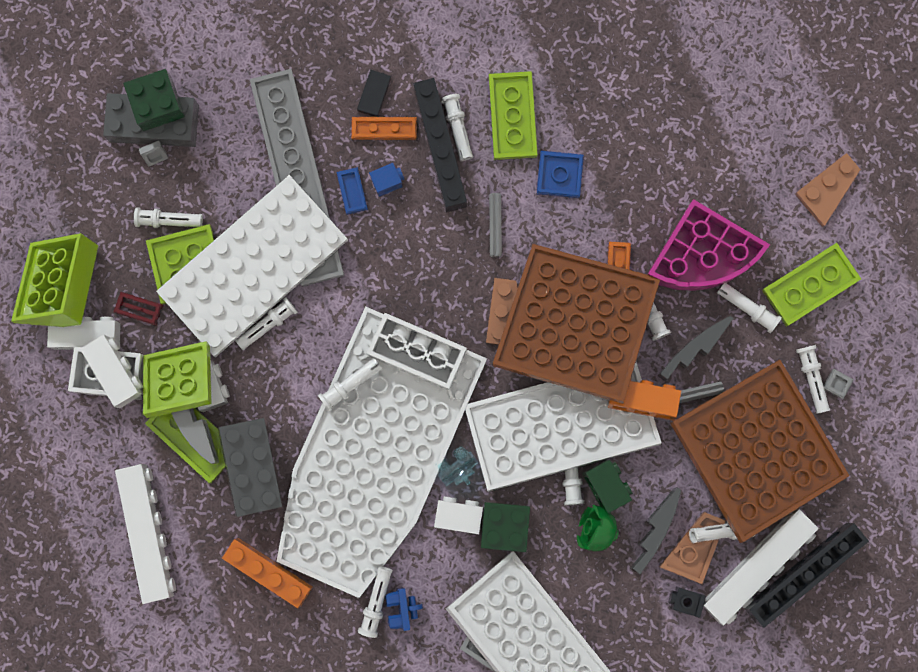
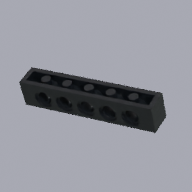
[744,522,869,628]

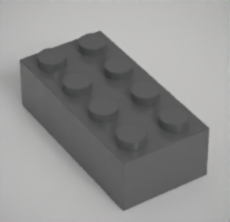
[103,93,199,147]
[218,418,282,517]

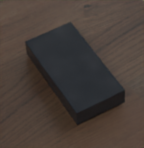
[357,69,391,117]

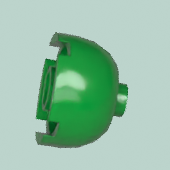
[577,505,619,552]

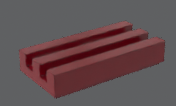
[114,292,164,326]

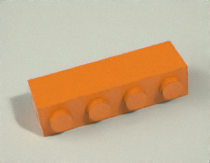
[222,538,313,608]

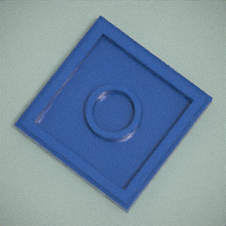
[536,151,584,198]

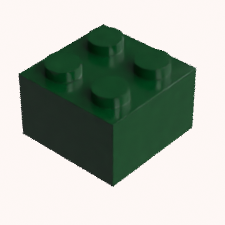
[123,68,185,131]
[582,460,633,513]
[481,502,530,552]

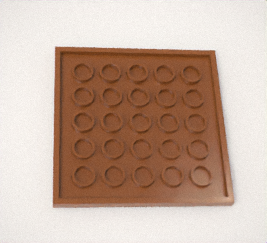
[493,244,660,404]
[670,360,850,543]

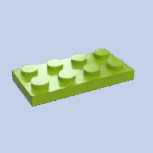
[489,71,537,160]
[762,243,861,327]
[145,408,226,484]

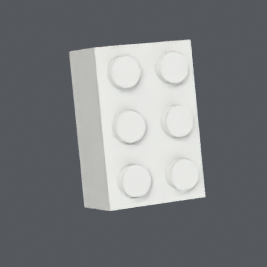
[68,347,143,400]

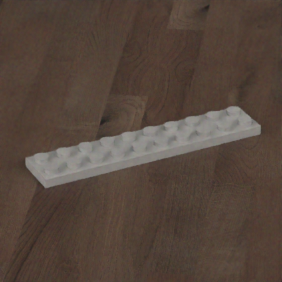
[250,69,344,287]

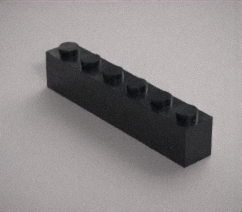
[413,78,467,213]

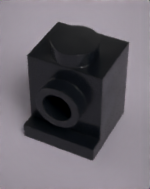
[668,586,706,618]

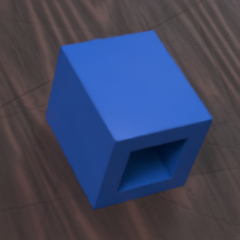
[369,163,404,197]

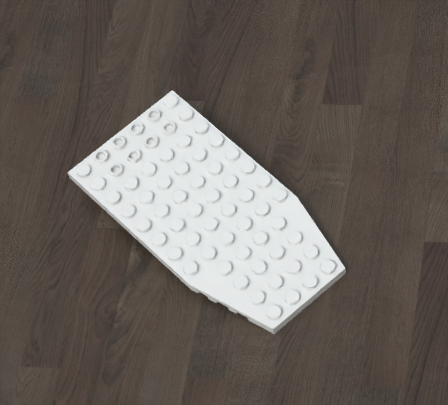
[276,306,487,598]

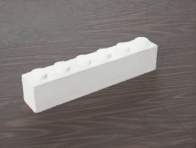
[115,464,176,604]
[703,509,819,626]

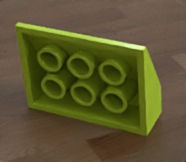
[11,233,98,327]

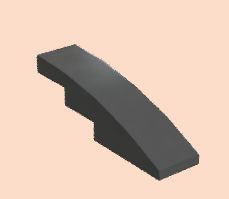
[658,316,734,381]
[631,487,681,574]

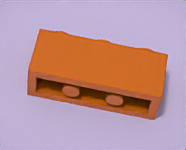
[607,380,681,421]

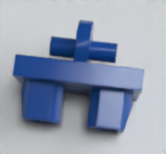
[385,587,423,631]

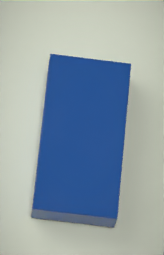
[337,167,368,215]

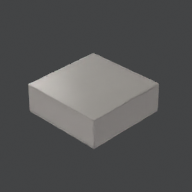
[139,140,168,167]
[824,369,854,399]

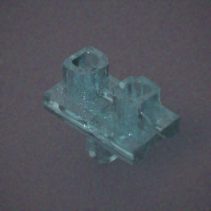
[436,446,478,486]

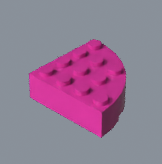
[647,199,770,291]

